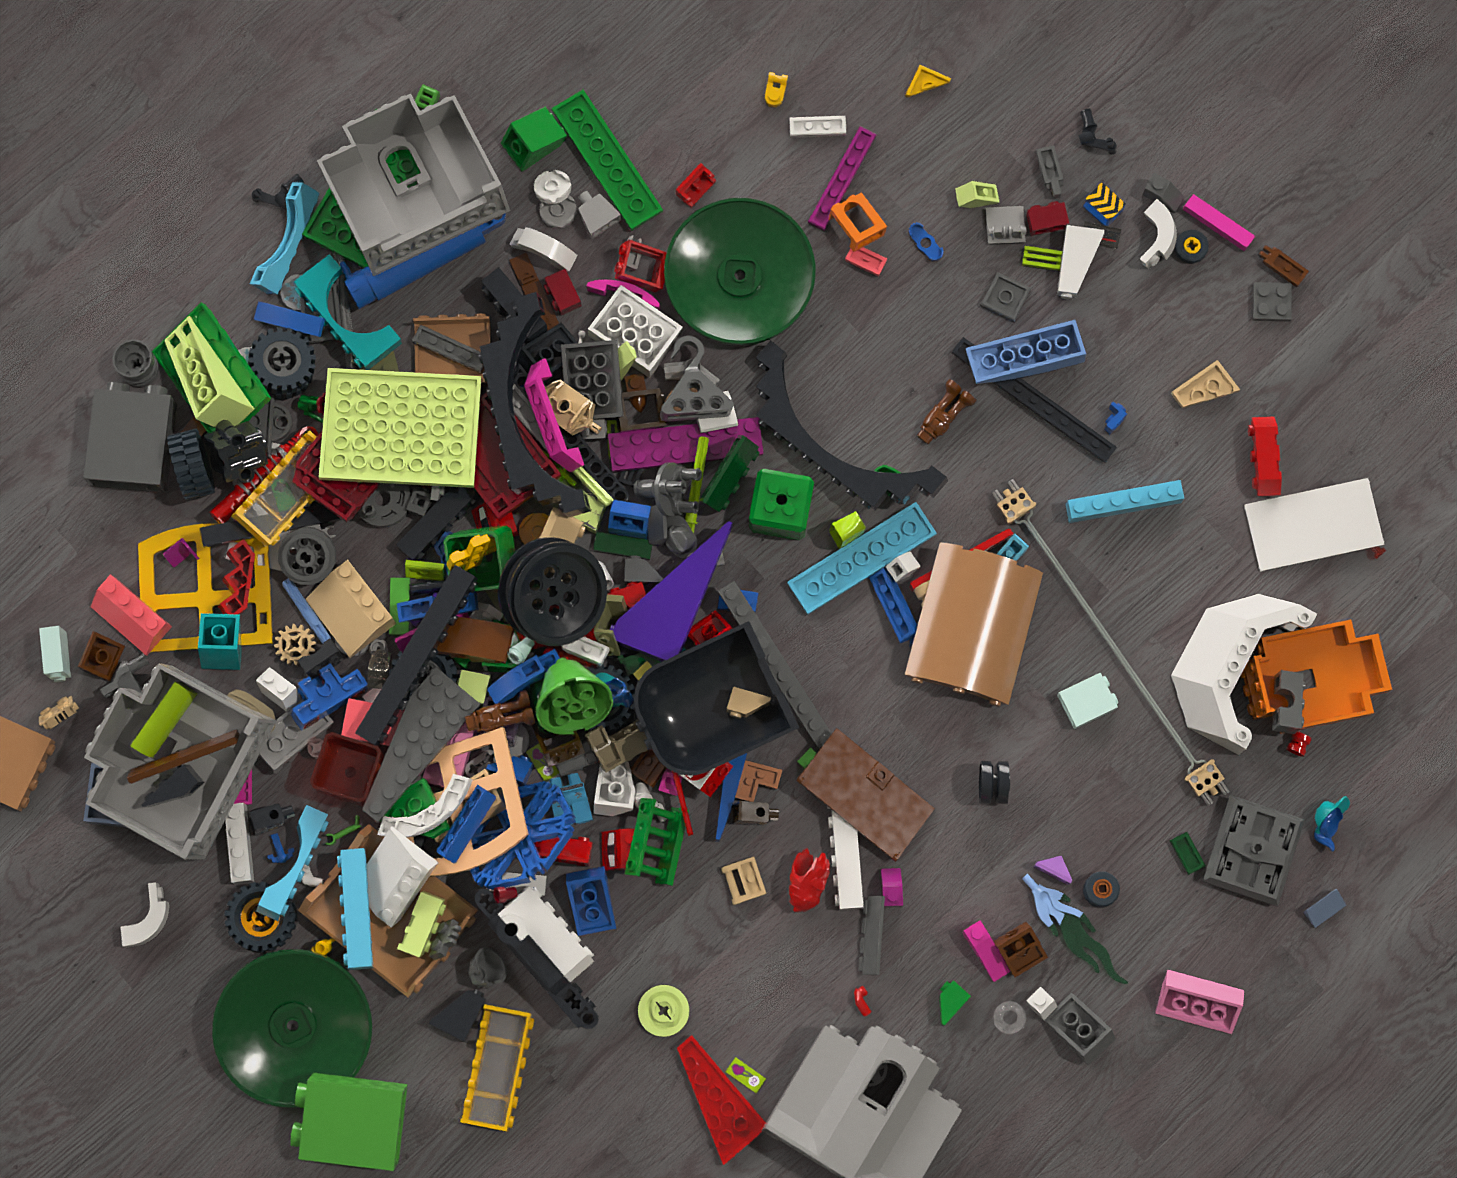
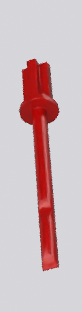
[672,771,693,836]

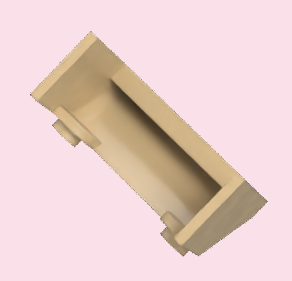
[530,507,586,592]

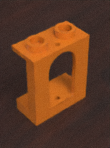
[828,192,887,252]

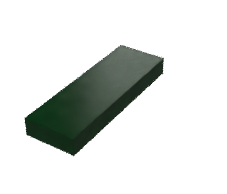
[593,531,653,560]

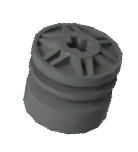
[112,339,159,387]

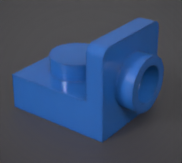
[1104,402,1127,434]

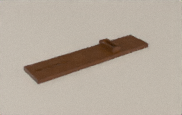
[509,253,559,330]

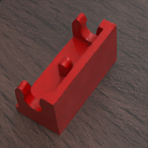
[676,163,716,208]

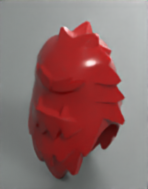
[789,848,830,912]

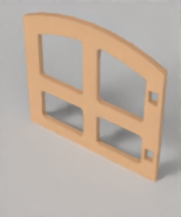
[407,727,528,876]

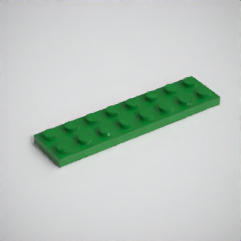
[552,90,663,231]

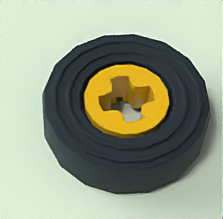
[1175,230,1209,264]

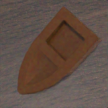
[625,373,647,413]

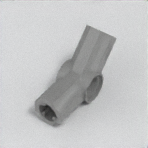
[664,359,720,386]

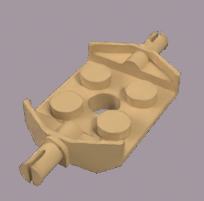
[544,380,602,435]

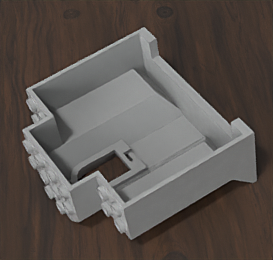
[317,94,510,276]
[84,663,277,860]
[761,1025,962,1178]

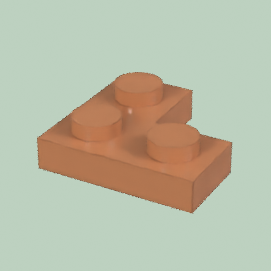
[735,760,782,802]

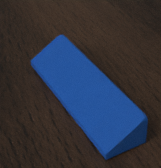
[869,567,918,643]
[436,785,496,863]

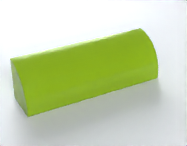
[130,682,198,758]

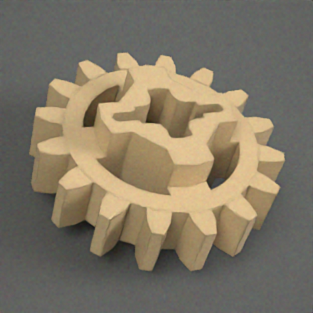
[274,624,317,666]

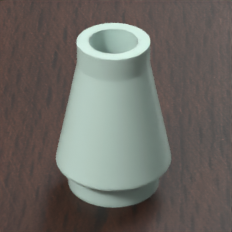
[508,637,535,664]

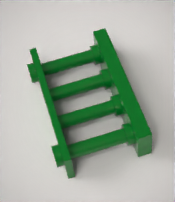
[625,798,689,886]

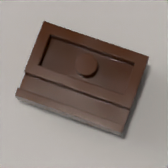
[631,750,667,788]

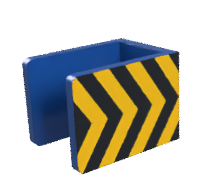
[1083,183,1126,228]

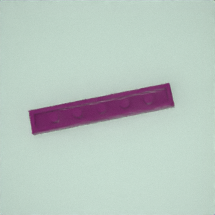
[808,126,877,231]

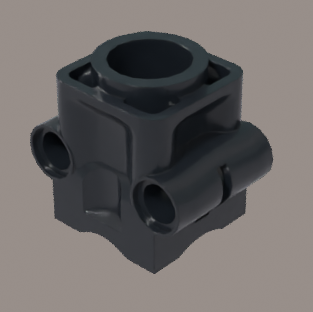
[204,420,268,483]

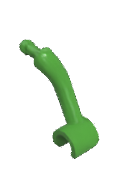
[325,815,361,846]

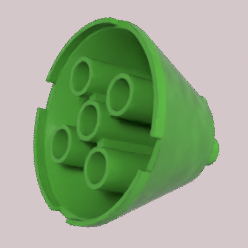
[536,658,613,735]

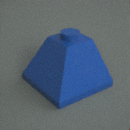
[486,755,534,786]

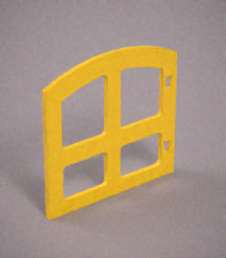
[138,524,273,653]

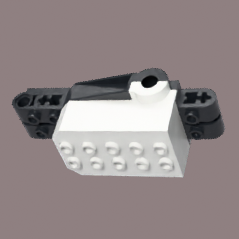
[474,886,599,1029]

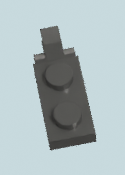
[1035,145,1064,199]

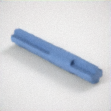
[282,578,331,644]

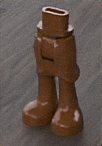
[917,379,977,445]
[465,689,535,732]

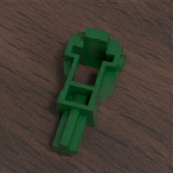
[618,653,660,678]

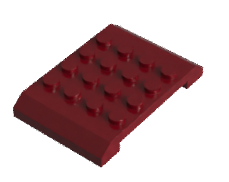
[474,392,562,520]

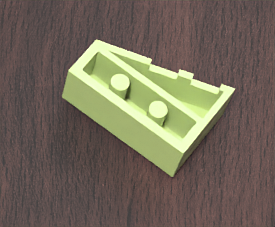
[397,891,446,957]

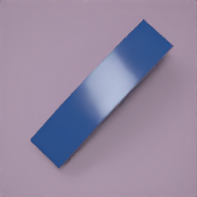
[254,301,325,337]
[397,591,479,623]

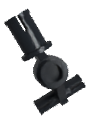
[1079,109,1117,155]
[251,174,304,210]

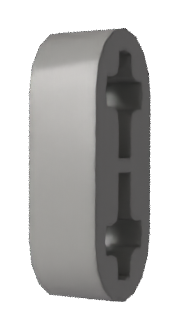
[465,750,496,778]

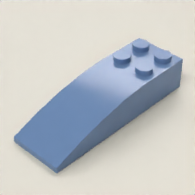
[965,320,1086,384]

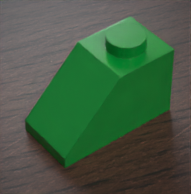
[939,980,971,1026]

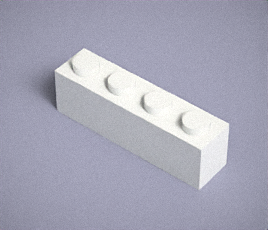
[225,803,254,885]

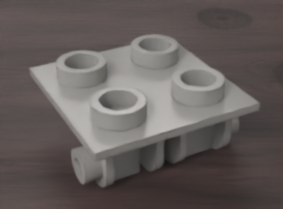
[986,206,1026,244]

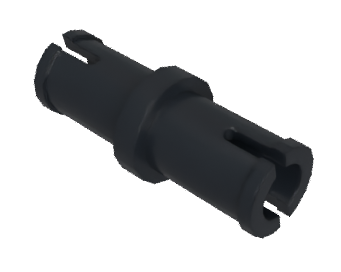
[410,580,446,596]

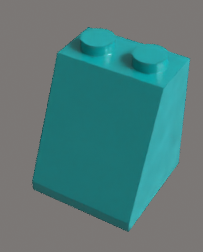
[198,613,242,670]

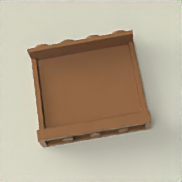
[413,314,491,387]
[0,716,55,812]

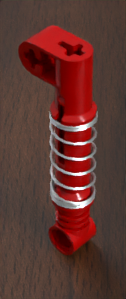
[209,426,318,524]

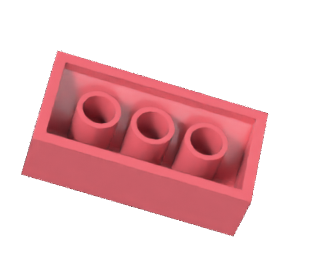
[91,574,172,656]

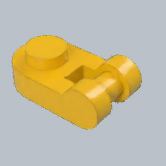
[765,72,788,107]

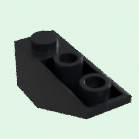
[141,765,205,807]

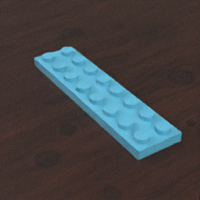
[787,502,937,615]

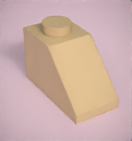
[727,687,771,719]

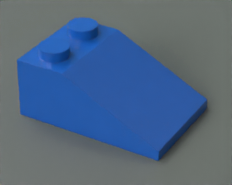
[566,866,616,936]

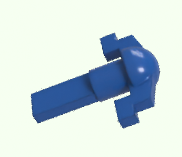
[267,833,294,863]

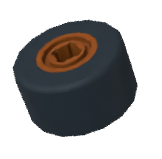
[1083,871,1120,908]

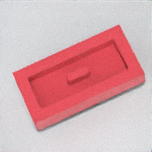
[845,247,887,277]

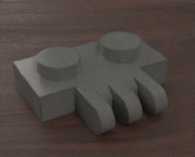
[429,919,462,960]

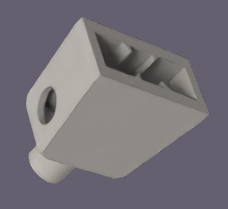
[578,191,621,239]

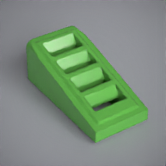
[415,84,440,109]

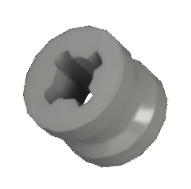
[308,738,329,759]

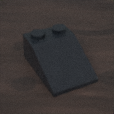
[517,322,578,383]

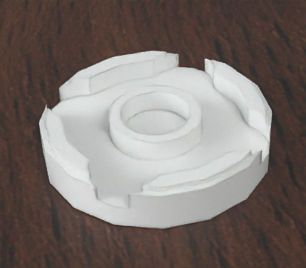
[534,170,571,204]

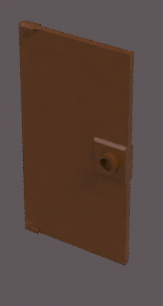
[796,728,935,862]

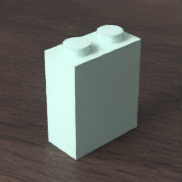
[39,626,71,682]
[1057,673,1118,729]

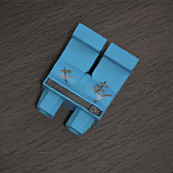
[550,773,593,826]

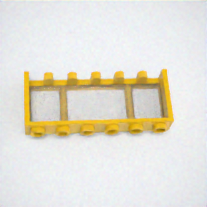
[231,431,316,548]
[460,1004,534,1132]

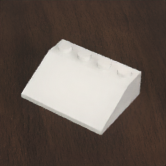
[588,285,683,378]
[367,827,438,927]

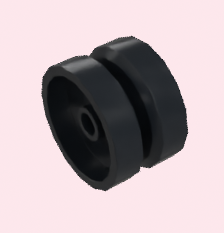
[979,761,1010,804]

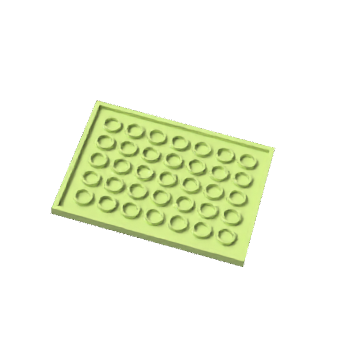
[319,368,482,488]

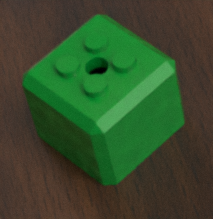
[749,469,814,541]
[443,525,515,591]

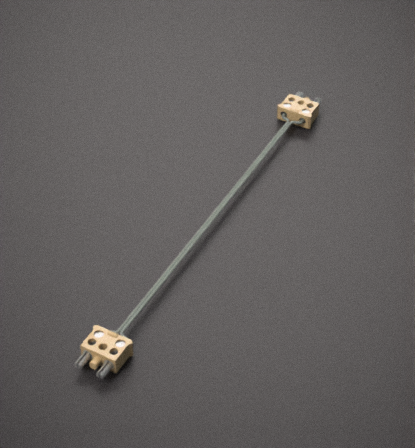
[992,479,1229,806]

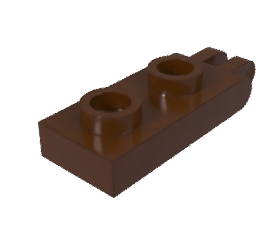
[1258,245,1309,287]

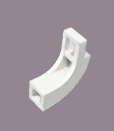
[1140,199,1177,269]
[510,227,578,271]
[121,883,169,948]

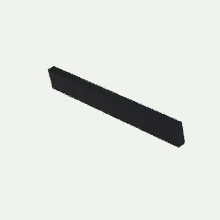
[199,504,354,548]

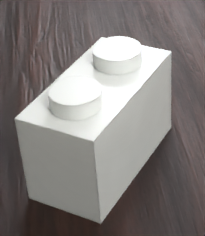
[256,667,301,712]

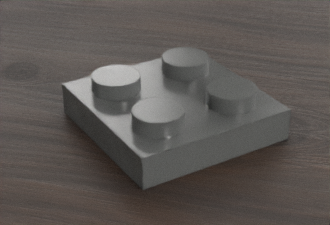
[1253,282,1292,322]

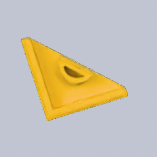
[905,65,951,97]

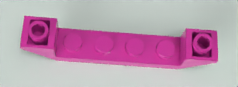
[524,358,584,472]

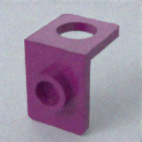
[163,538,200,567]

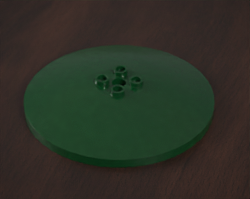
[664,198,816,346]
[212,949,372,1107]

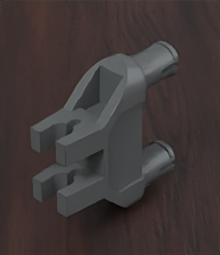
[100,653,150,706]

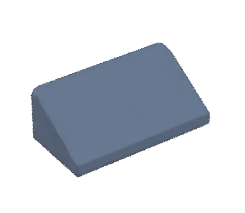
[1303,889,1346,928]

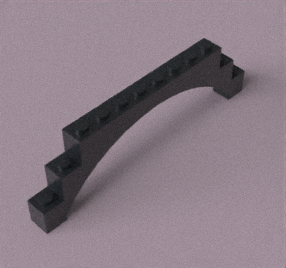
[479,292,591,518]
[756,340,948,510]

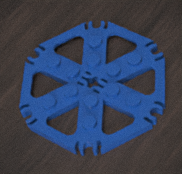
[470,781,576,890]

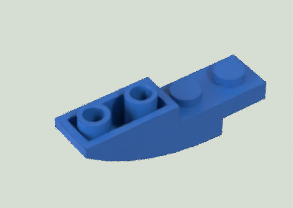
[487,649,560,704]

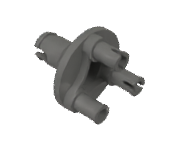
[634,462,702,516]

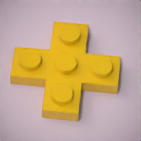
[446,534,497,571]

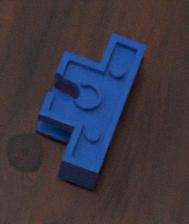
[291,663,368,731]

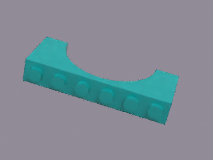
[294,254,402,370]

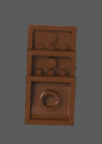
[437,617,515,664]

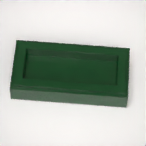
[1169,832,1206,875]

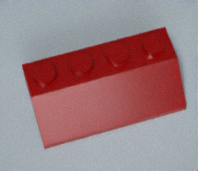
[534,837,593,867]

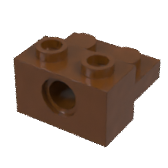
[993,922,1048,977]

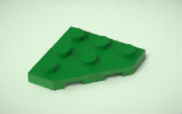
[380,778,450,839]

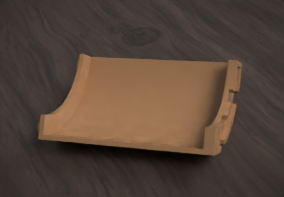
[905,542,1043,707]
[298,824,478,998]

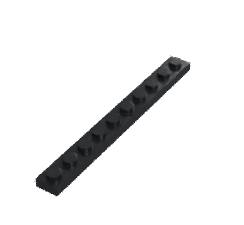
[952,337,1117,463]

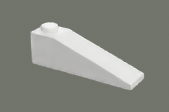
[593,735,635,816]

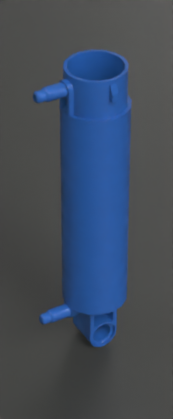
[340,214,506,309]

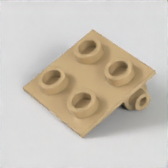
[39,696,79,730]

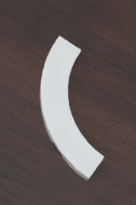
[377,774,473,838]

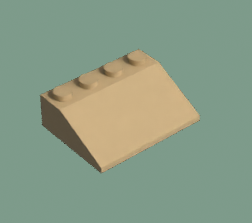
[305,560,396,658]

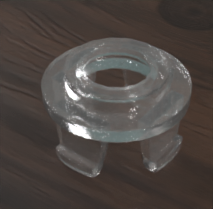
[993,1001,1026,1034]

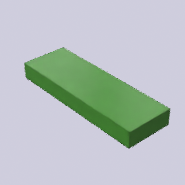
[389,578,410,636]

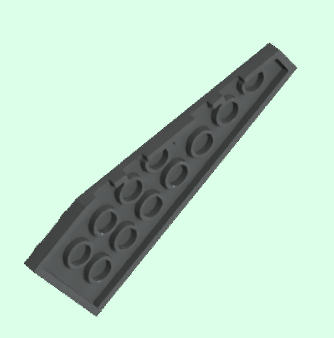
[362,667,481,823]

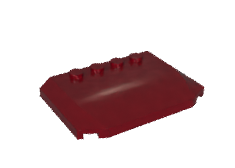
[292,430,380,523]

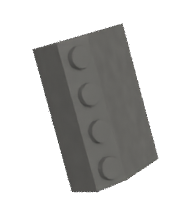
[561,340,623,419]

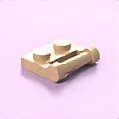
[721,857,766,905]

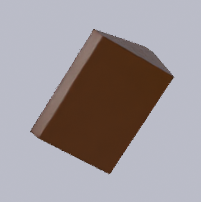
[78,631,125,681]

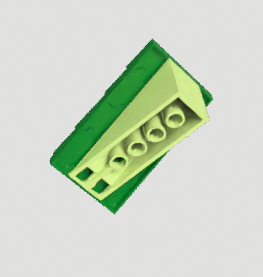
[152,302,272,434]

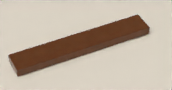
[127,729,240,784]

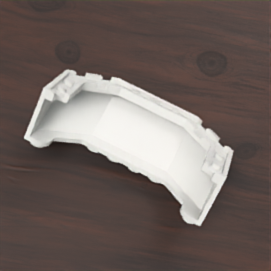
[1171,594,1317,755]

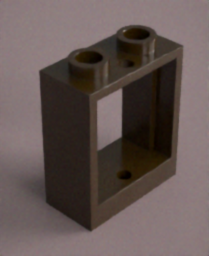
[616,388,668,433]
[532,723,585,767]

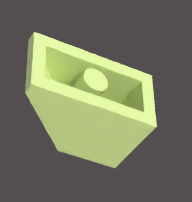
[955,181,999,208]

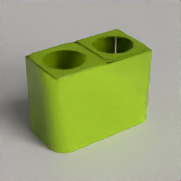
[829,512,866,549]

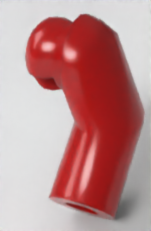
[854,986,871,1017]

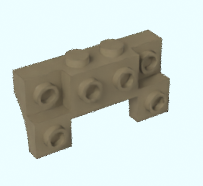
[585,720,648,773]

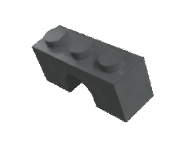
[1272,670,1305,734]

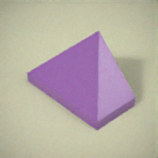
[1034,856,1072,885]

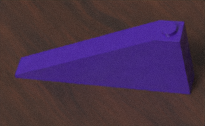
[610,521,732,662]

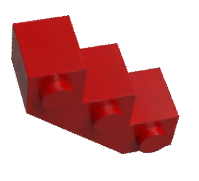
[1248,417,1282,496]
[218,539,255,615]

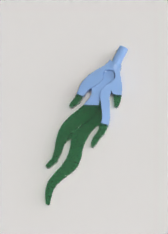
[1022,874,1128,984]

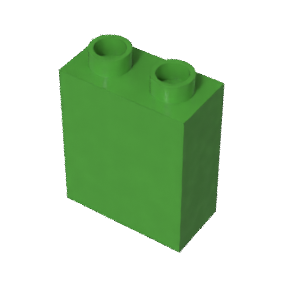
[291,1073,408,1171]

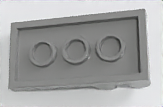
[259,699,334,774]

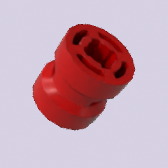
[1286,732,1312,757]

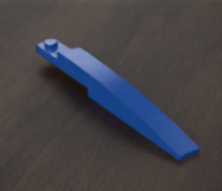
[716,753,747,842]

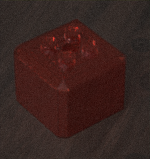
[310,732,385,807]

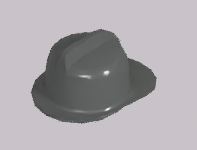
[665,515,697,558]

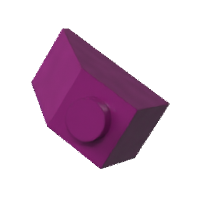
[881,868,903,908]

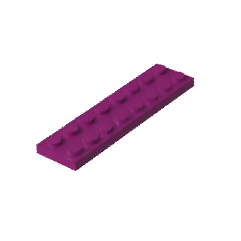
[608,417,763,472]

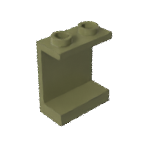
[594,594,628,656]

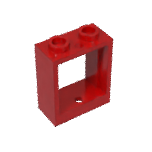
[614,240,667,292]

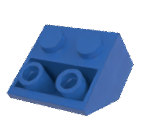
[608,500,651,539]

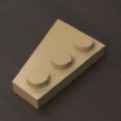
[1171,360,1240,408]

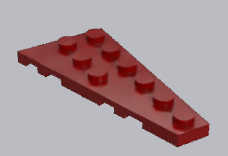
[677,1035,766,1165]

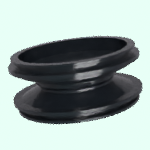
[498,537,607,646]

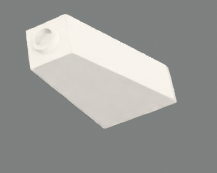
[1057,225,1104,299]

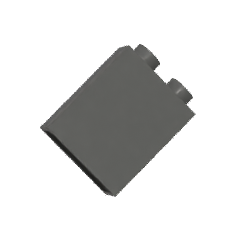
[83,382,177,493]

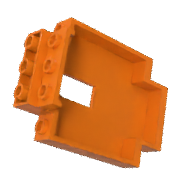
[1240,620,1392,734]

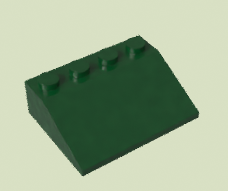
[699,435,760,512]

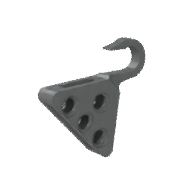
[660,336,734,421]

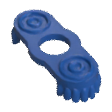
[909,222,944,261]

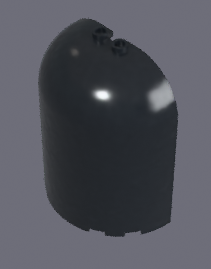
[634,621,799,775]

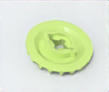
[638,985,689,1037]

